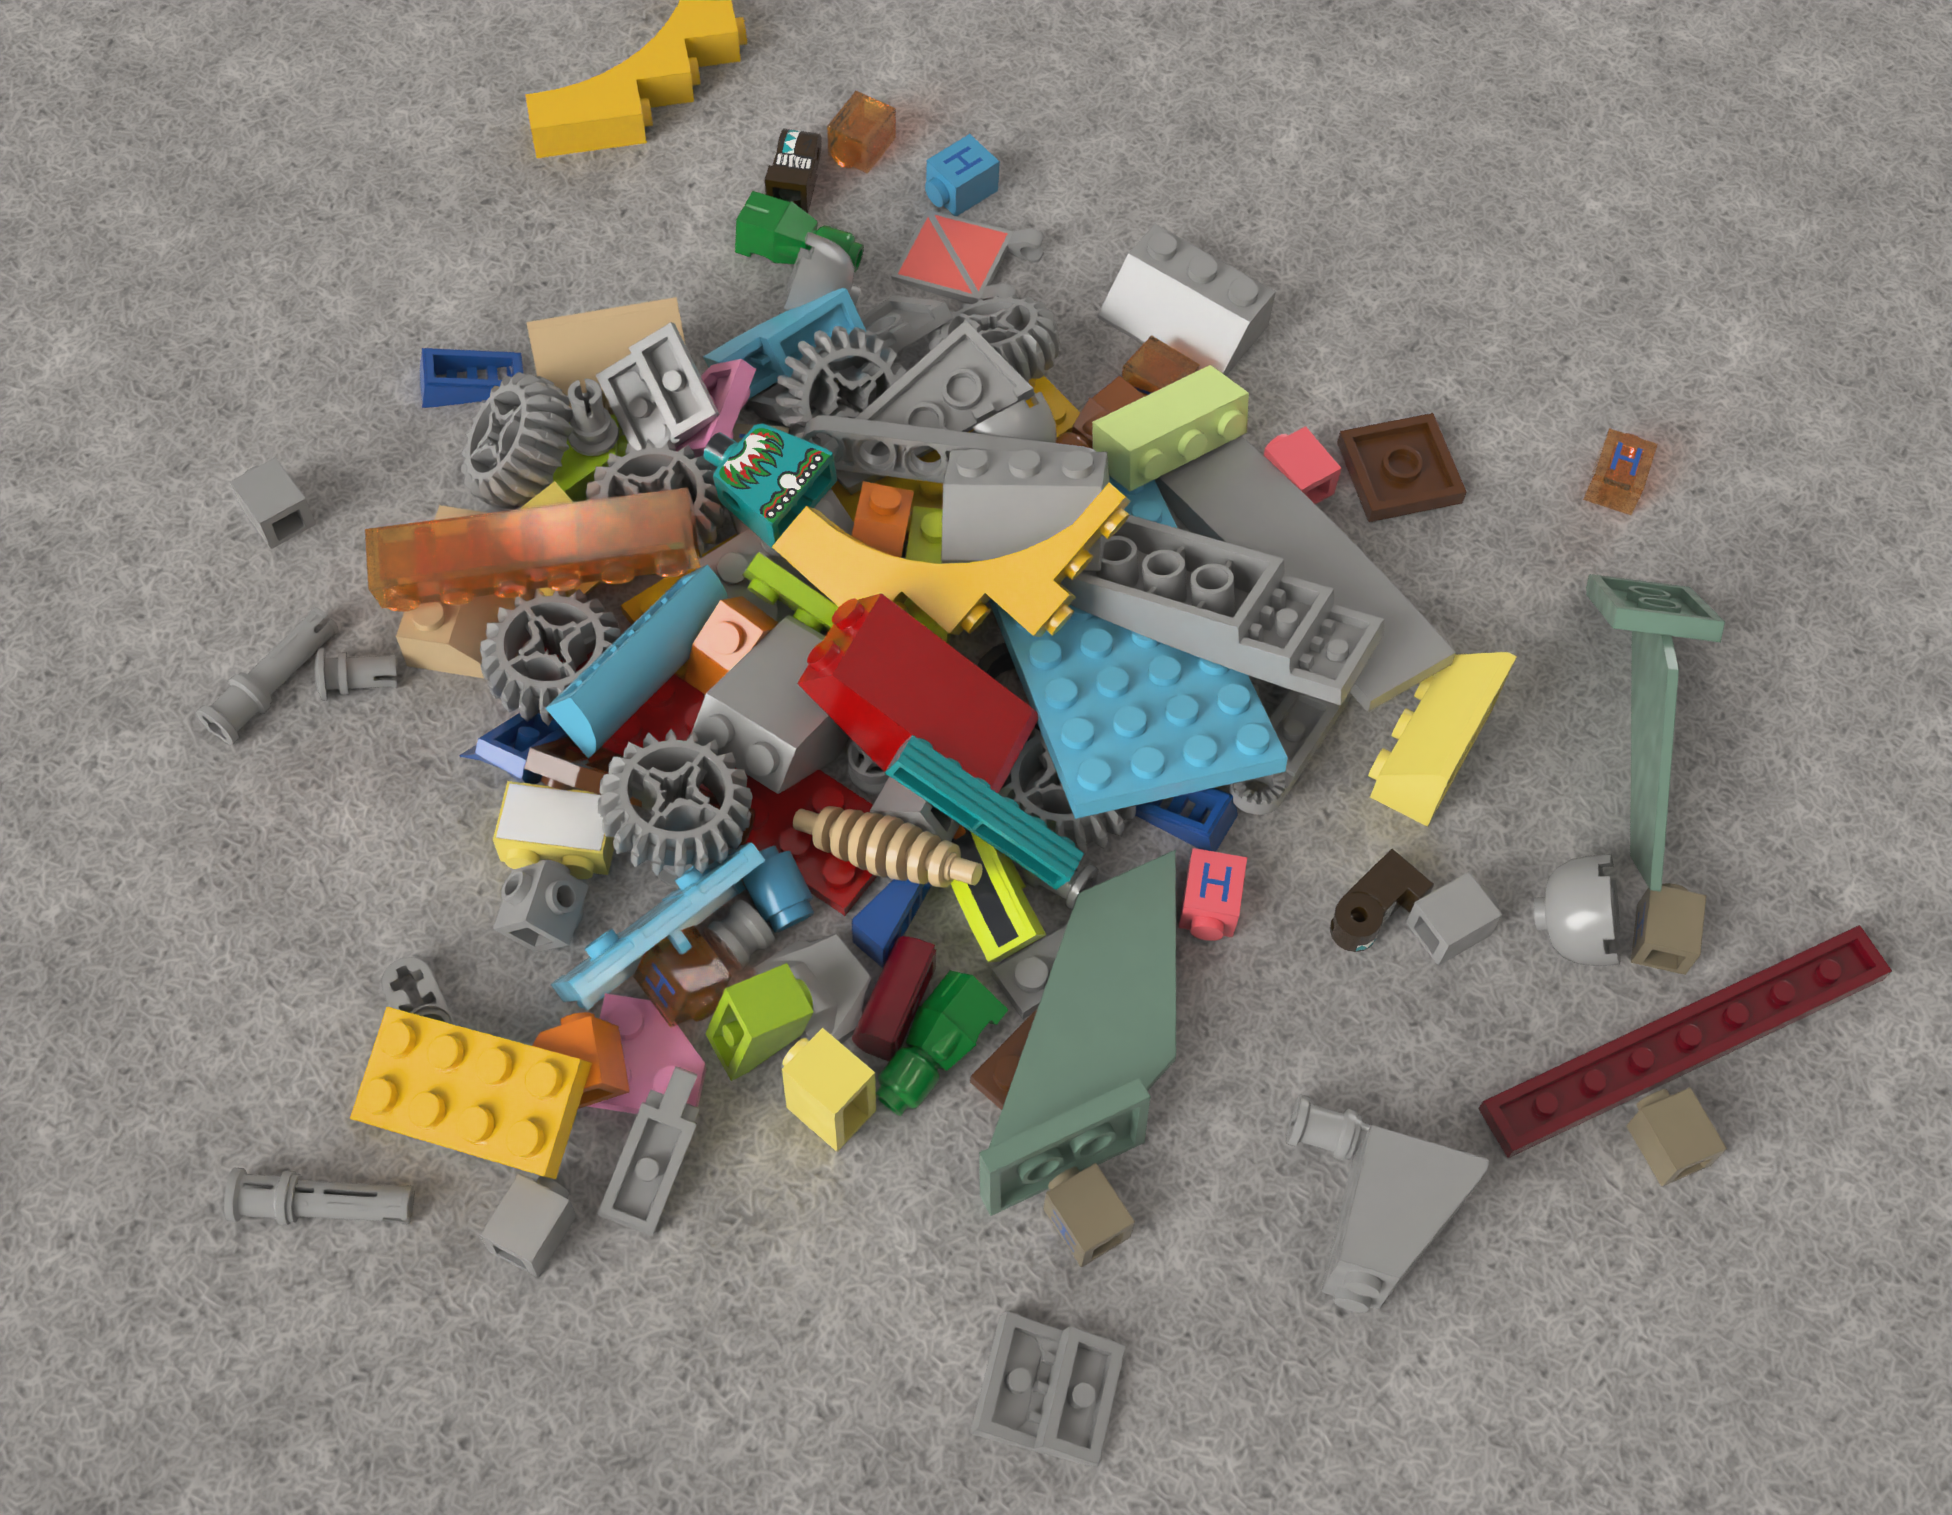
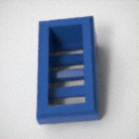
[419,348,523,408]
[1135,788,1238,852]
[852,879,932,968]

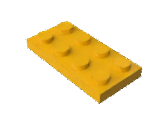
[350,1007,592,1179]

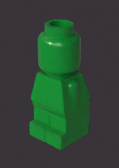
[735,191,864,272]
[876,970,1009,1116]

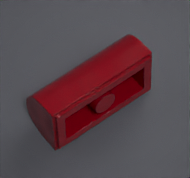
[852,936,936,1062]

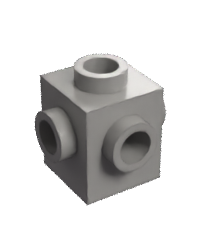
[493,860,589,952]

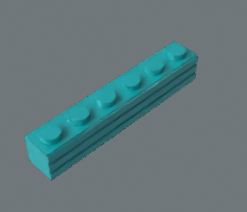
[885,735,1084,890]

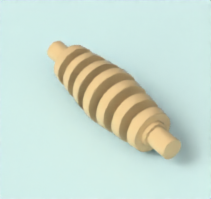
[793,806,982,888]

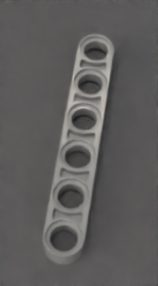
[802,415,1096,483]

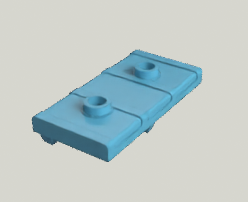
[551,842,765,1011]

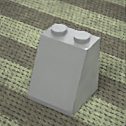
[691,615,849,794]
[1321,1125,1489,1313]

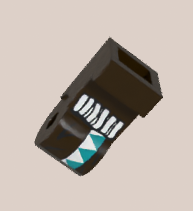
[765,128,822,213]
[1330,848,1434,952]

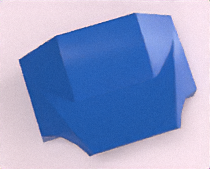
[459,713,569,785]

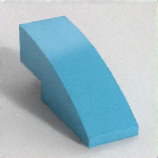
[703,288,867,400]

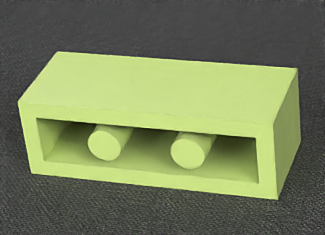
[1092,365,1249,491]

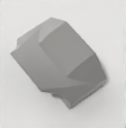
[753,933,871,1044]

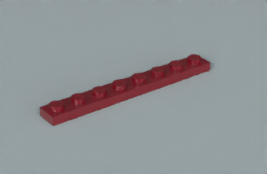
[1478,925,1892,1158]

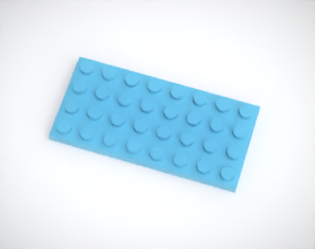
[989,475,1288,819]

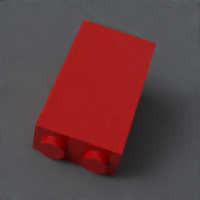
[797,593,1038,794]

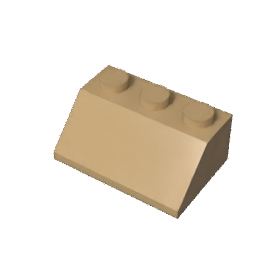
[526,297,685,415]
[396,505,538,678]

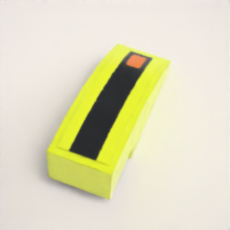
[951,825,1046,962]

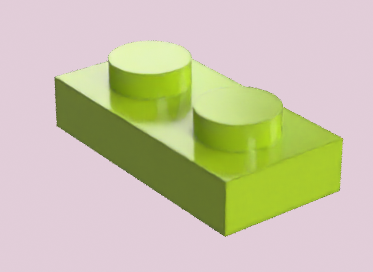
[742,552,838,633]

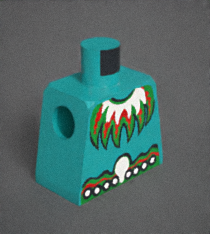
[704,423,837,551]

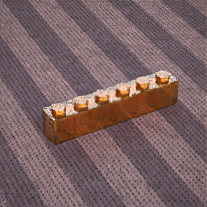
[365,488,701,612]

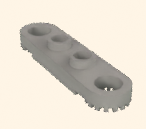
[1229,689,1352,815]

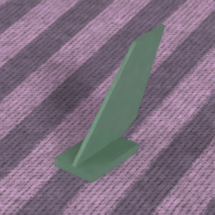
[1586,574,1725,892]
[979,850,1176,1217]

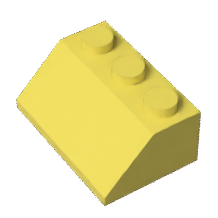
[1368,652,1517,827]

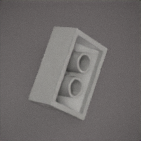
[1097,224,1276,376]
[941,449,1110,571]

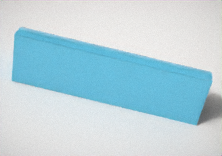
[545,564,728,758]

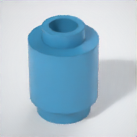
[742,846,814,933]

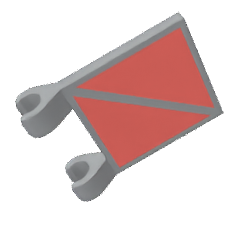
[892,209,1044,304]

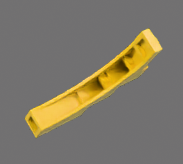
[525,0,747,158]
[772,483,1131,637]

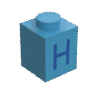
[925,134,1000,216]

